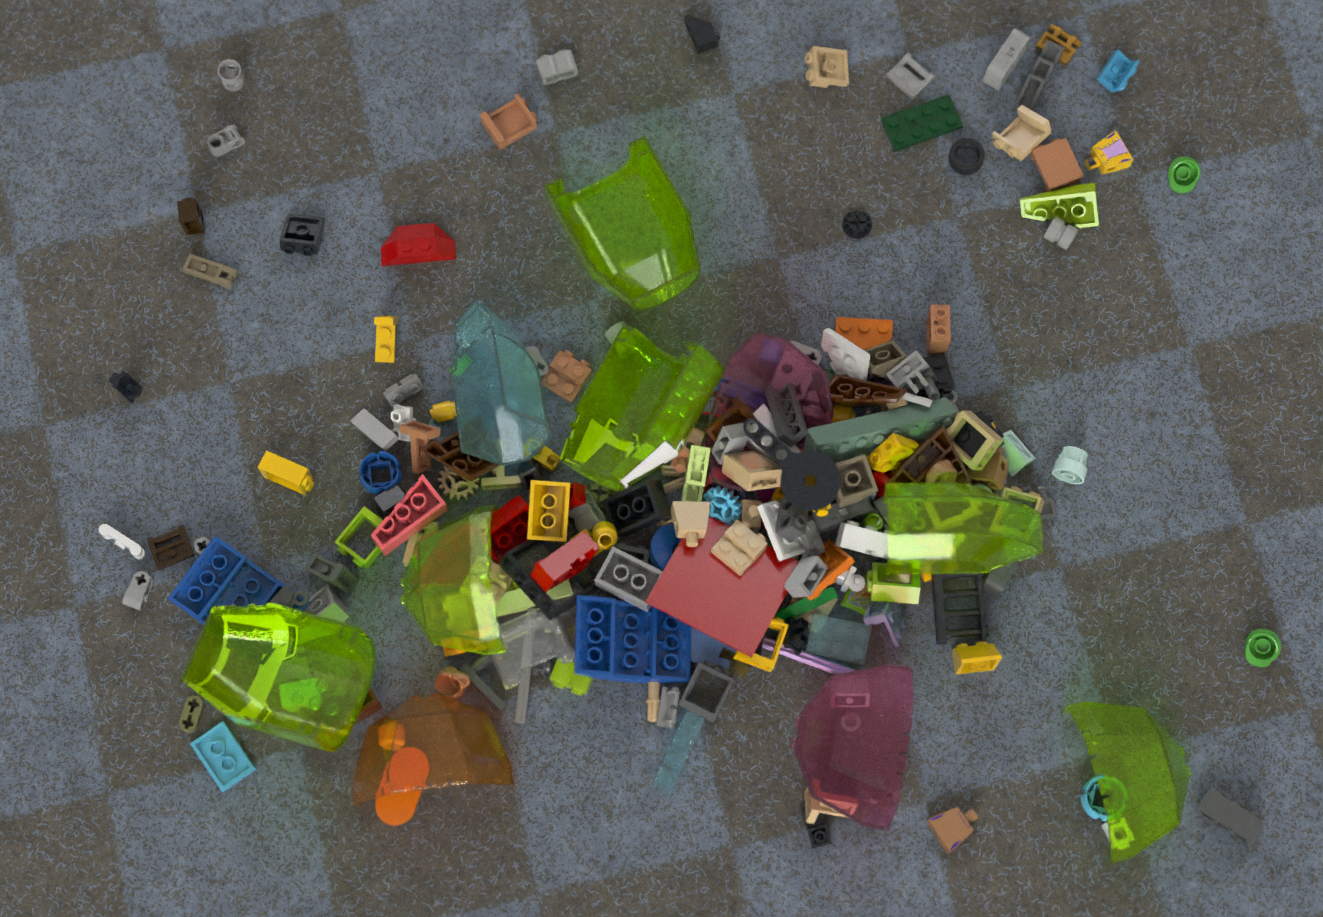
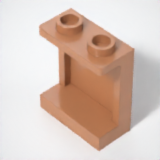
[479,93,538,150]
[1029,138,1084,192]

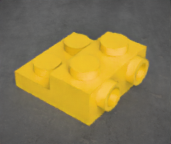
[866,433,919,473]

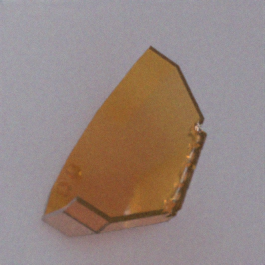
[352,693,516,808]

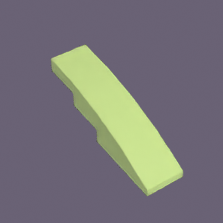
[681,445,711,502]
[491,580,573,617]

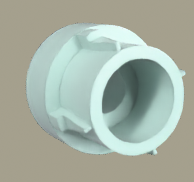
[1052,446,1088,484]

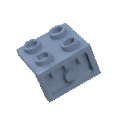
[863,600,908,647]

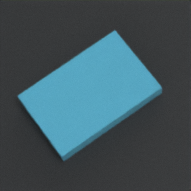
[190,721,256,792]

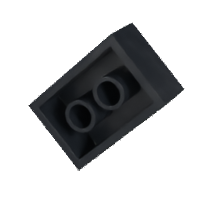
[603,479,671,537]

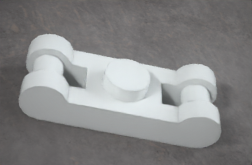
[99,524,146,560]

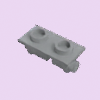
[383,374,424,407]
[656,687,681,730]

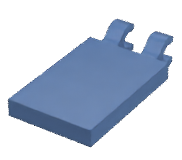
[690,627,736,670]

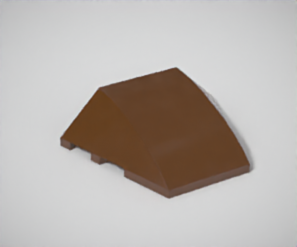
[420,417,501,481]
[888,425,971,508]

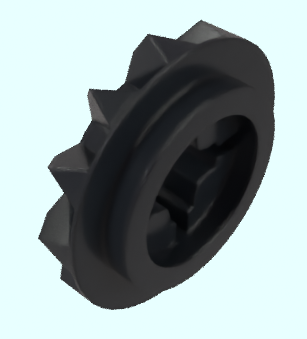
[842,209,872,239]

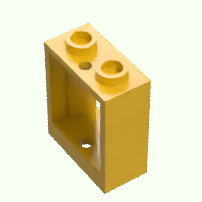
[258,450,314,495]
[733,617,788,672]

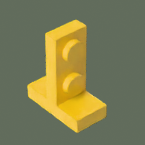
[374,316,399,363]

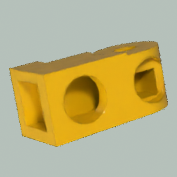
[523,438,561,472]

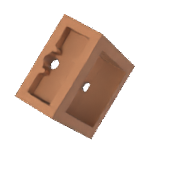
[926,305,951,356]

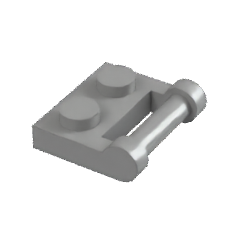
[886,52,936,99]

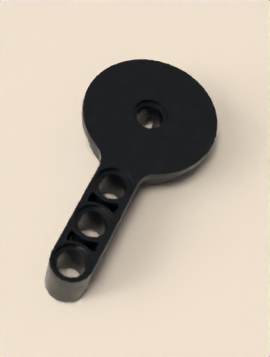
[743,418,840,511]

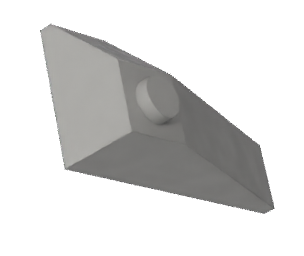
[279,584,349,648]

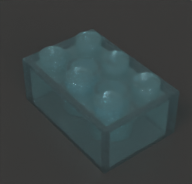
[804,613,872,664]

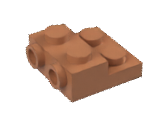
[540,350,592,404]

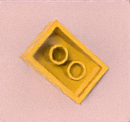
[952,641,1002,675]

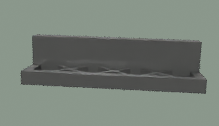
[764,382,808,448]

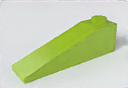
[1020,183,1099,228]

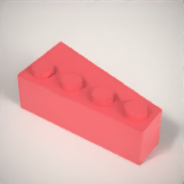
[371,474,448,556]

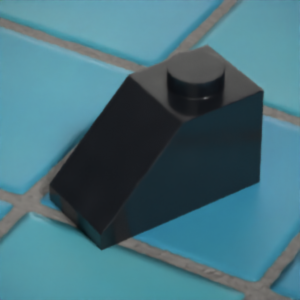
[684,14,720,54]

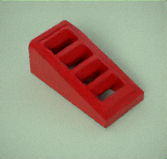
[568,482,586,511]

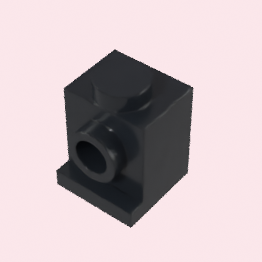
[518,458,545,490]

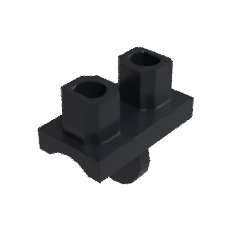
[109,371,142,403]
[783,616,809,656]

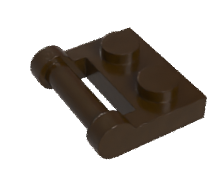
[147,524,195,570]

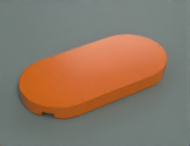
[375,747,430,826]

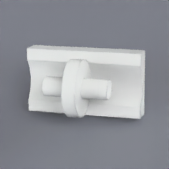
[391,404,416,442]
[834,566,865,592]

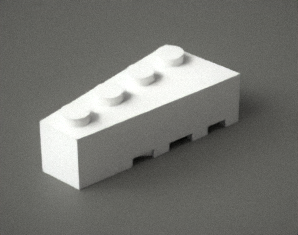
[745,403,801,466]
[835,520,925,566]

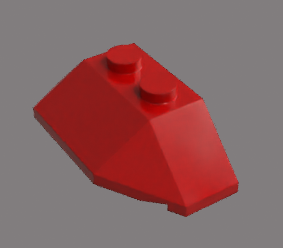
[380,223,456,266]

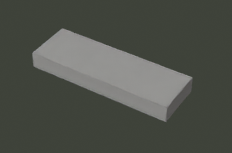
[350,408,399,452]

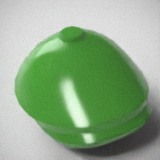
[1168,156,1201,194]
[1245,628,1281,668]

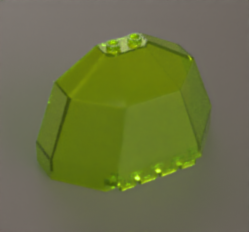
[401,504,506,655]
[1062,701,1191,865]

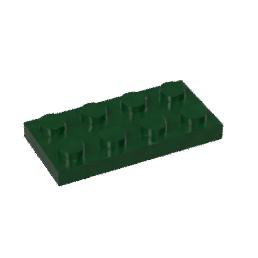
[881,94,963,152]

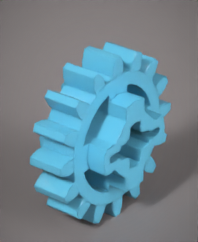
[701,485,743,526]

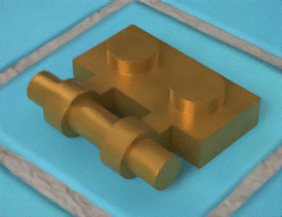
[1035,24,1083,67]

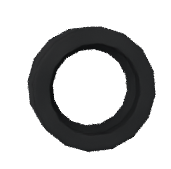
[948,138,985,175]

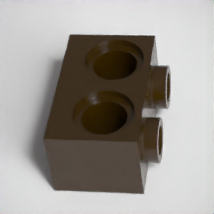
[177,198,205,236]

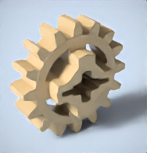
[438,466,480,502]

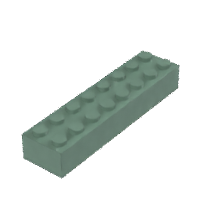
[803,397,957,463]

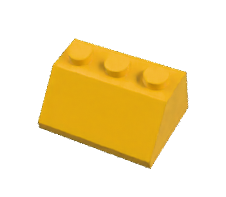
[527,480,570,542]

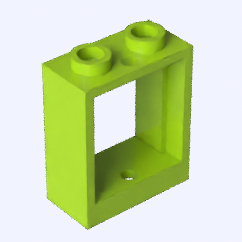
[335,506,383,569]
[867,562,920,604]

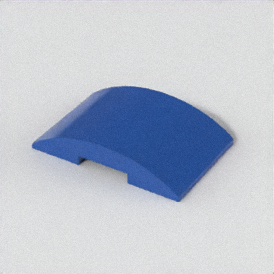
[167,536,310,666]
[574,595,691,684]

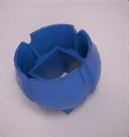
[358,451,403,495]

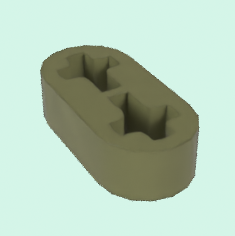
[179,695,204,733]

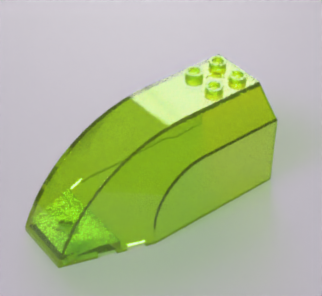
[883,482,1044,574]

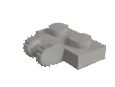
[886,350,929,394]

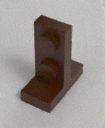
[704,396,756,442]

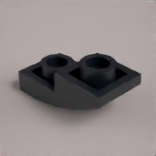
[801,807,832,849]

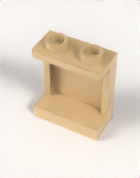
[992,105,1052,161]

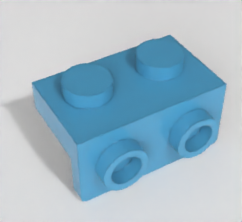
[1096,50,1139,93]

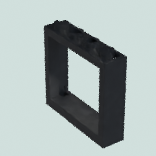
[499,539,598,621]

